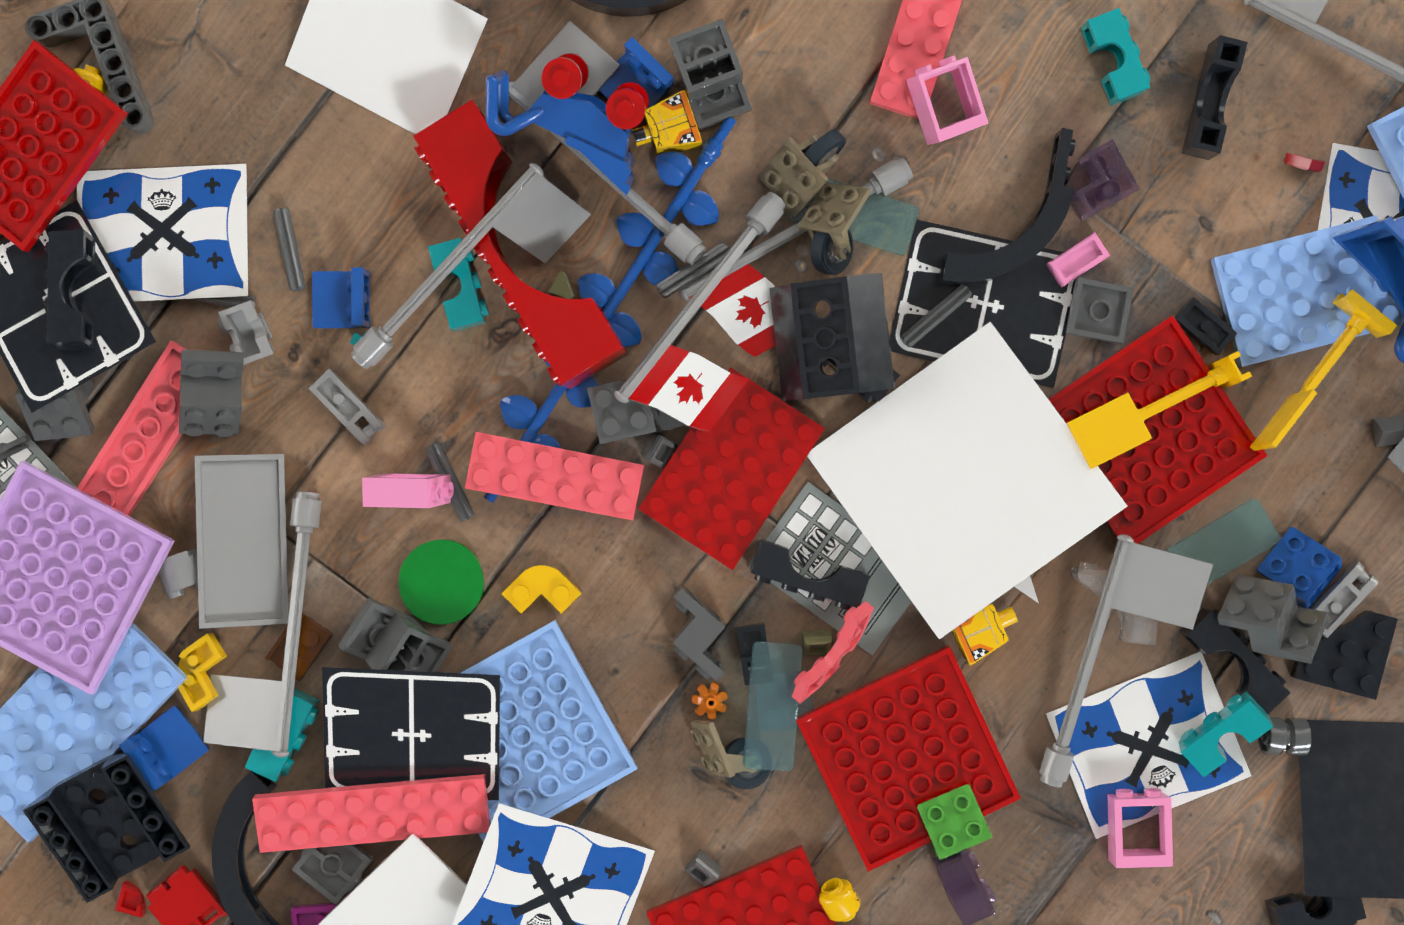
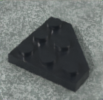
[1290,610,1398,700]

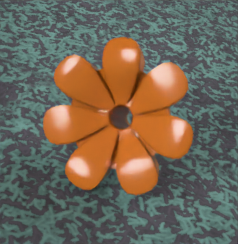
[691,682,728,720]

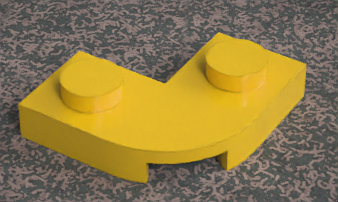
[502,565,582,614]
[178,633,227,712]

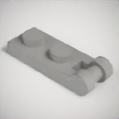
[309,369,386,446]
[1311,560,1379,638]

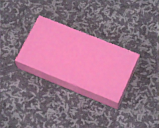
[1046,232,1110,287]

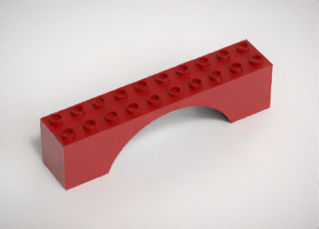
[413,99,628,389]

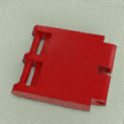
[146,864,227,925]

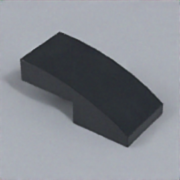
[736,623,773,686]

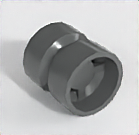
[1258,717,1311,756]

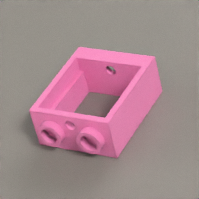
[906,55,988,145]
[362,473,454,508]
[1107,788,1173,868]

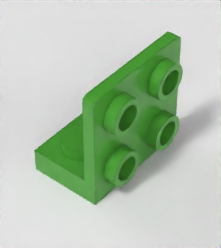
[917,784,993,860]

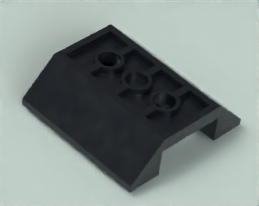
[769,273,895,401]
[23,753,190,903]

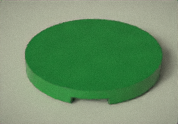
[398,539,485,625]

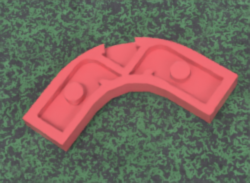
[792,601,874,704]

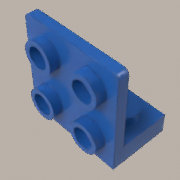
[599,37,674,108]
[312,267,370,328]
[1258,527,1343,608]
[119,706,210,791]

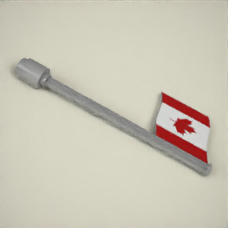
[679,158,913,357]
[614,192,786,431]

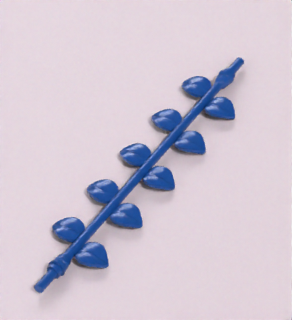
[484,117,736,503]

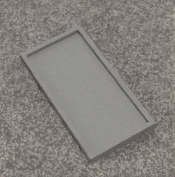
[194,454,288,629]

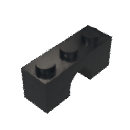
[1265,893,1367,925]

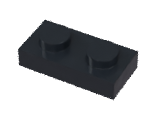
[1175,297,1237,356]

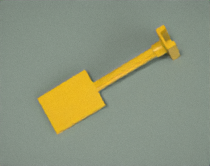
[1250,289,1397,451]
[1066,351,1252,469]

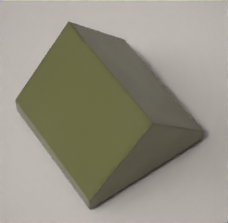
[548,271,576,299]
[802,629,833,657]

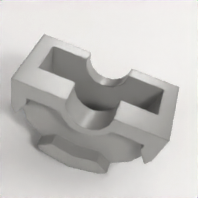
[218,300,275,365]
[158,548,198,600]

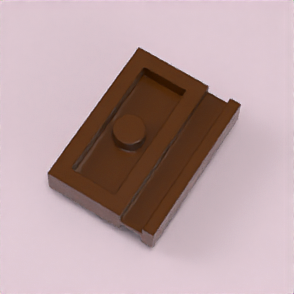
[265,612,334,681]

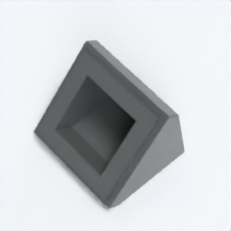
[1372,415,1404,447]
[642,433,677,469]
[684,849,721,887]

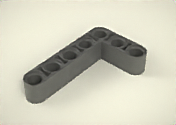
[25,0,154,135]

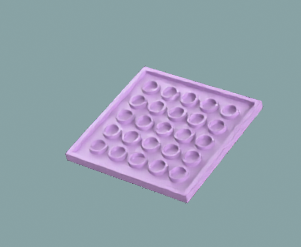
[0,461,175,695]

